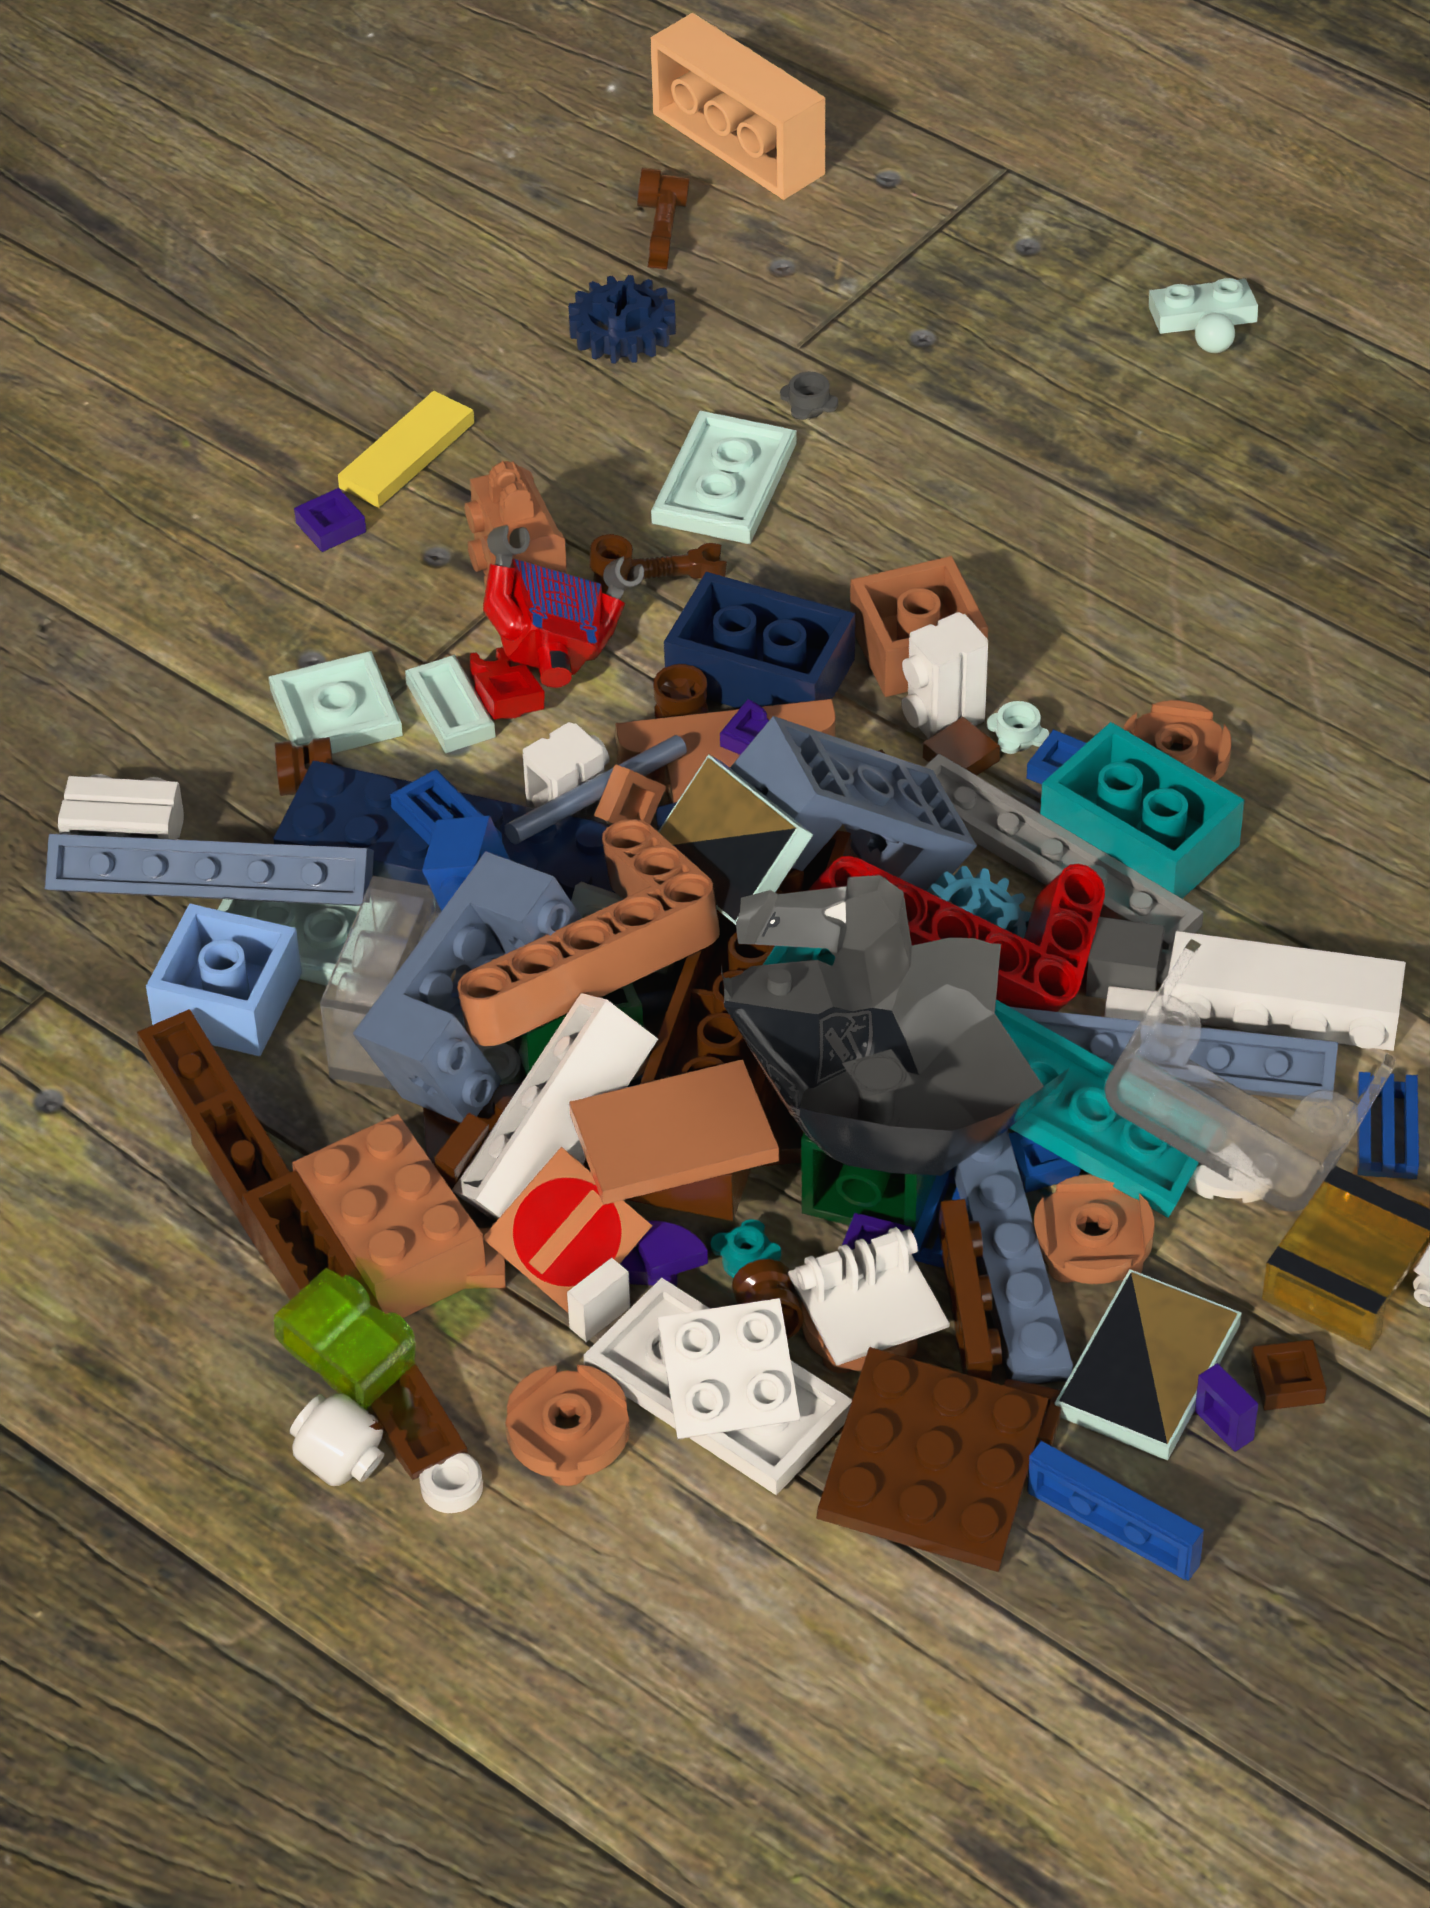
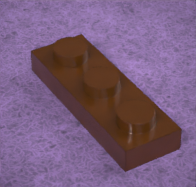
[938,1199,1002,1382]

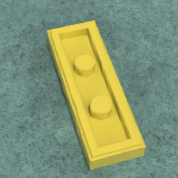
[338,391,474,508]

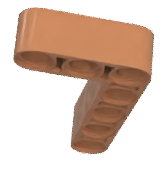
[457,819,720,1046]

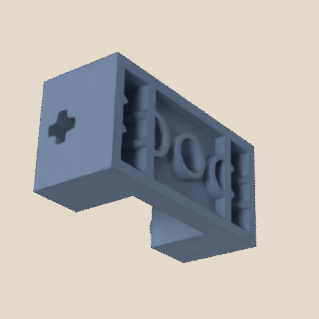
[730,716,977,891]
[352,851,582,1123]

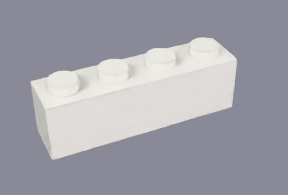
[1164,931,1406,1051]
[452,993,658,1222]

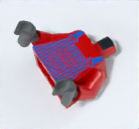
[483,525,644,688]

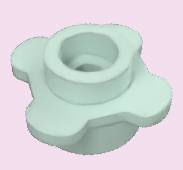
[987,701,1049,754]

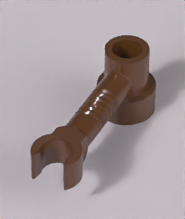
[637,167,689,270]
[589,534,727,594]

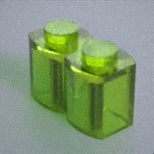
[274,1268,416,1410]

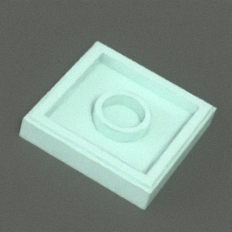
[268,651,403,754]

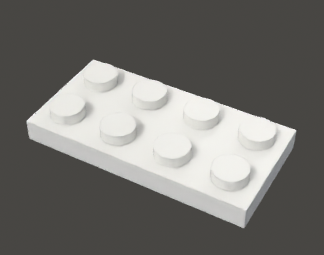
[584,1278,852,1495]

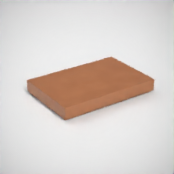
[569,1059,779,1205]

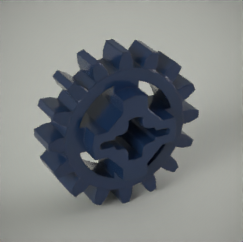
[568,275,676,364]

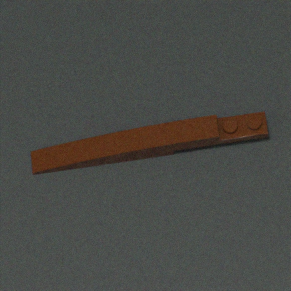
[137,1009,468,1480]

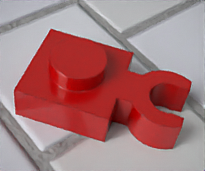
[470,647,545,720]

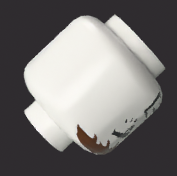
[290,1394,384,1486]

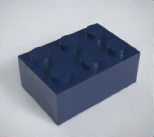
[664,572,855,709]

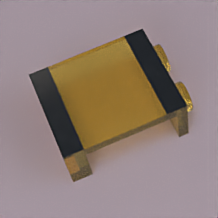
[1262,1165,1430,1351]

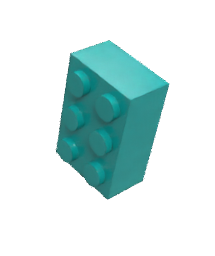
[1040,722,1244,899]

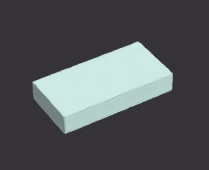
[405,655,496,754]

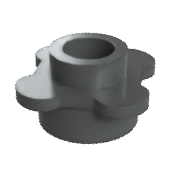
[780,371,838,420]

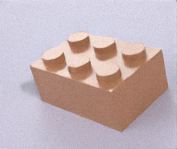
[292,1114,486,1324]

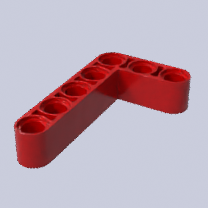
[808,856,1105,1012]

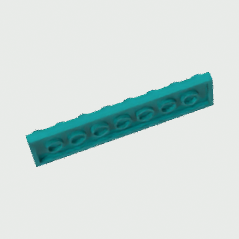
[763,946,1219,1218]

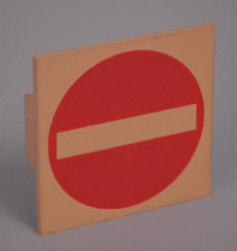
[483,1147,652,1313]

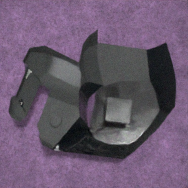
[721,875,1070,1176]

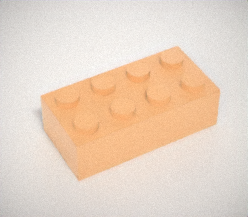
[651,13,825,200]

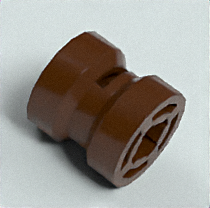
[653,664,708,719]
[275,737,333,796]
[732,1259,804,1340]

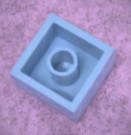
[146,903,302,1056]

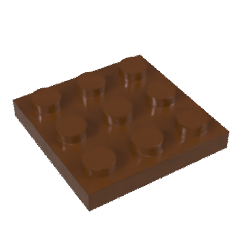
[816,1347,1049,1572]

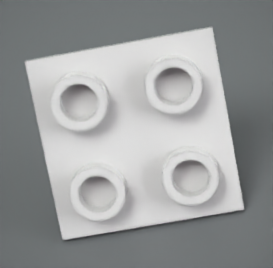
[788,1227,950,1366]
[658,1298,801,1440]

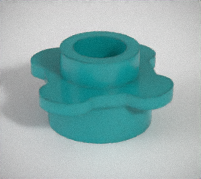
[711,1219,781,1278]

